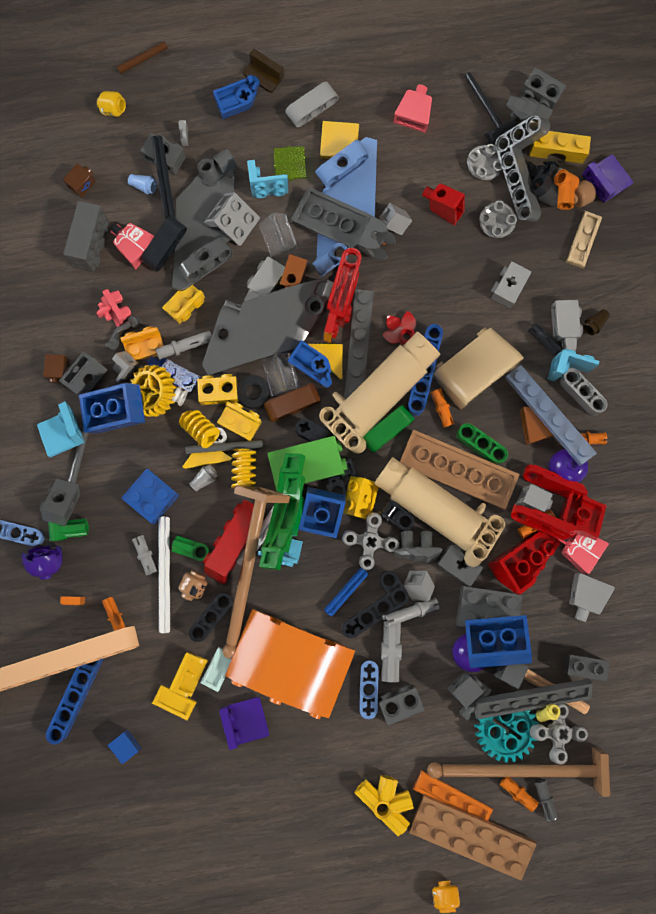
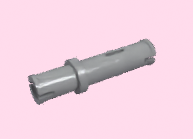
[155,330,212,360]
[383,598,439,628]

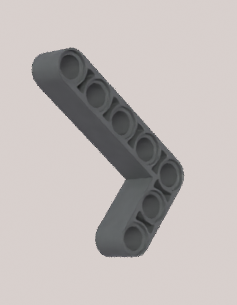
[495,116,550,222]

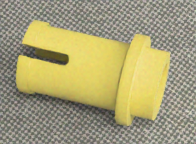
[536,704,560,722]

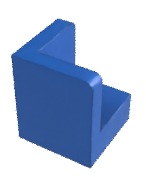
[108,729,142,764]

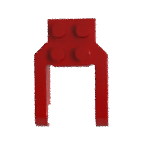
[324,248,361,343]
[511,465,607,541]

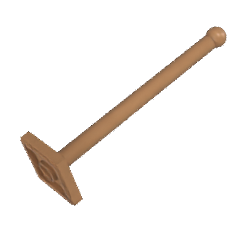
[222,486,290,659]
[427,747,610,797]

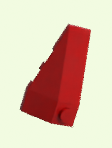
[488,531,561,595]

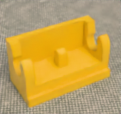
[169,651,208,697]

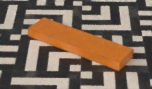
[413,770,493,820]

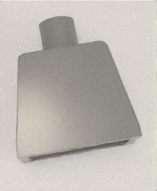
[569,573,615,623]

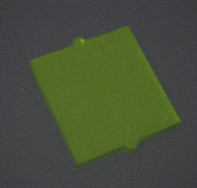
[274,146,306,181]

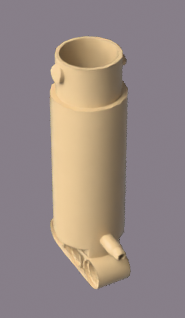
[319,331,441,453]
[374,457,505,567]

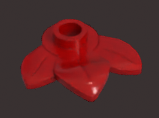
[382,311,416,345]

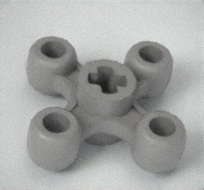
[341,512,399,570]
[530,704,588,764]

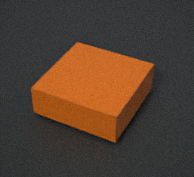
[60,596,85,605]

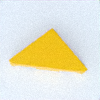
[308,344,343,380]
[182,444,232,469]

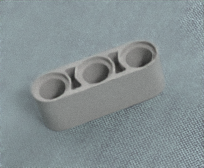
[285,82,339,127]
[559,368,608,416]

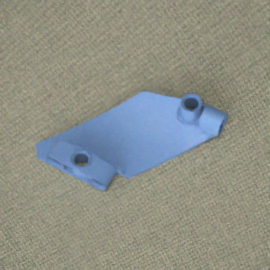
[312,137,377,277]

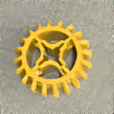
[130,365,177,417]

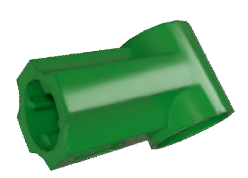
[48,519,89,541]
[172,535,212,561]

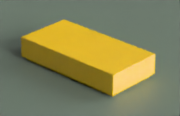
[152,685,197,720]

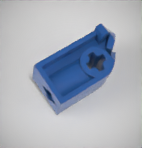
[213,75,260,119]
[287,340,332,388]

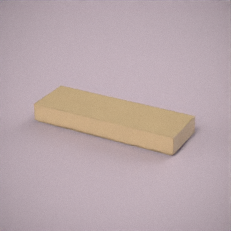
[566,211,602,269]

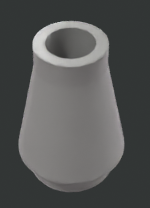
[189,464,219,492]

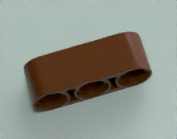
[263,383,321,422]

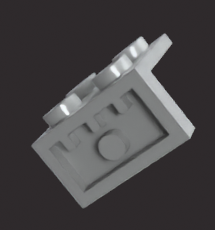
[204,192,260,246]

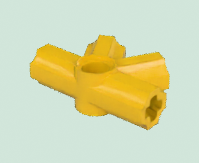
[354,775,414,836]

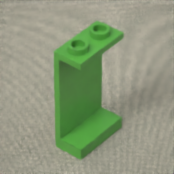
[267,436,348,491]

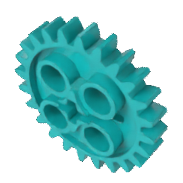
[474,710,539,763]

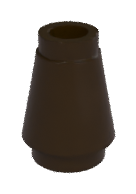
[583,309,610,336]

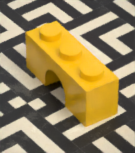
[529,131,591,164]

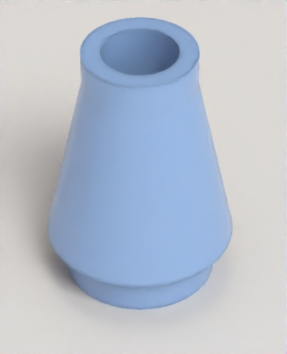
[128,174,157,194]

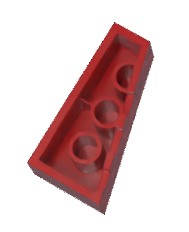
[203,499,254,585]

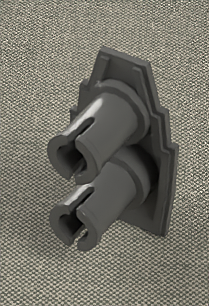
[506,96,553,128]
[393,531,442,563]

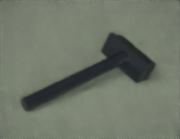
[464,72,517,144]

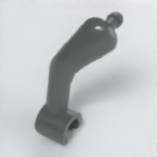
[106,316,142,350]

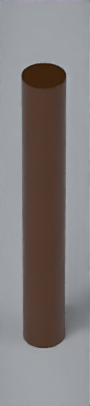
[117,42,168,74]

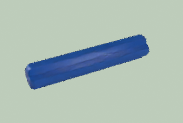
[324,568,368,616]

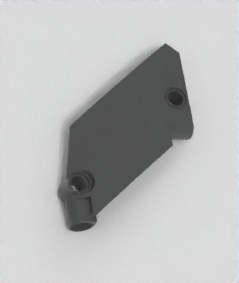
[172,149,237,291]
[202,277,334,375]

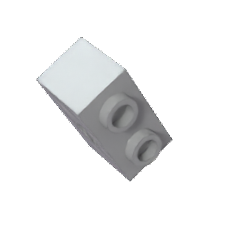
[491,261,531,309]
[516,484,553,512]

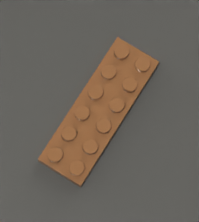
[400,430,520,510]
[409,794,537,880]

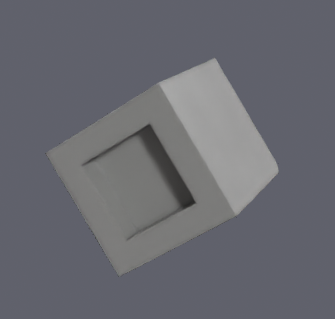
[379,203,412,235]
[112,351,139,383]
[404,571,435,601]

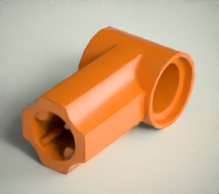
[554,169,579,210]

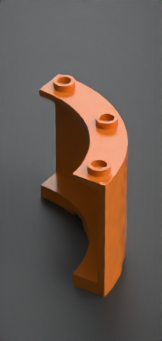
[225,609,355,719]

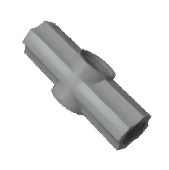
[381,621,402,682]

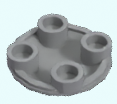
[467,144,502,180]
[479,201,517,238]

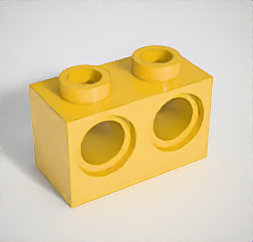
[197,374,239,405]

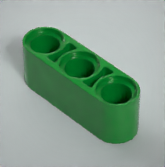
[363,405,415,453]
[456,423,508,465]

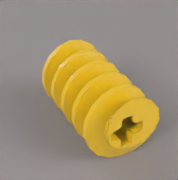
[179,410,220,448]
[231,449,256,489]

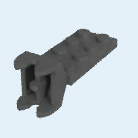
[291,187,396,260]

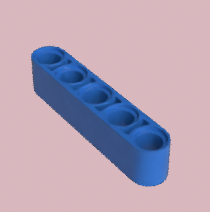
[407,324,443,416]
[46,659,103,744]

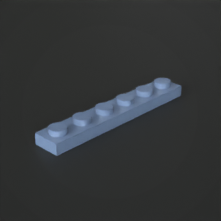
[505,365,597,466]

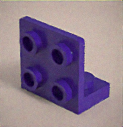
[582,154,633,204]
[219,697,269,750]

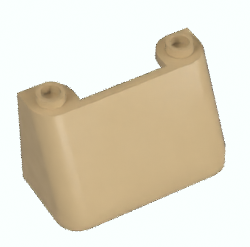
[433,327,524,410]

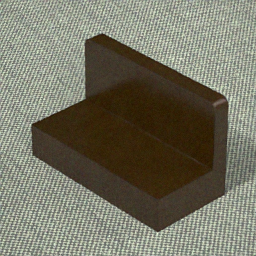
[243,48,284,93]

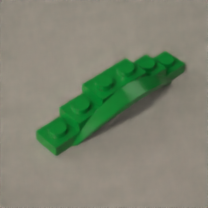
[259,453,306,570]

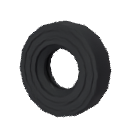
[237,375,270,409]

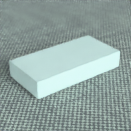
[201,647,232,692]

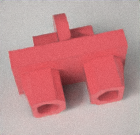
[97,289,131,327]

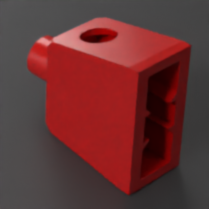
[422,183,465,226]

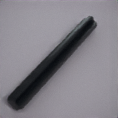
[151,135,175,220]

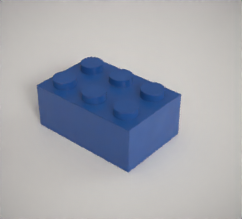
[79,383,145,433]
[465,615,532,668]

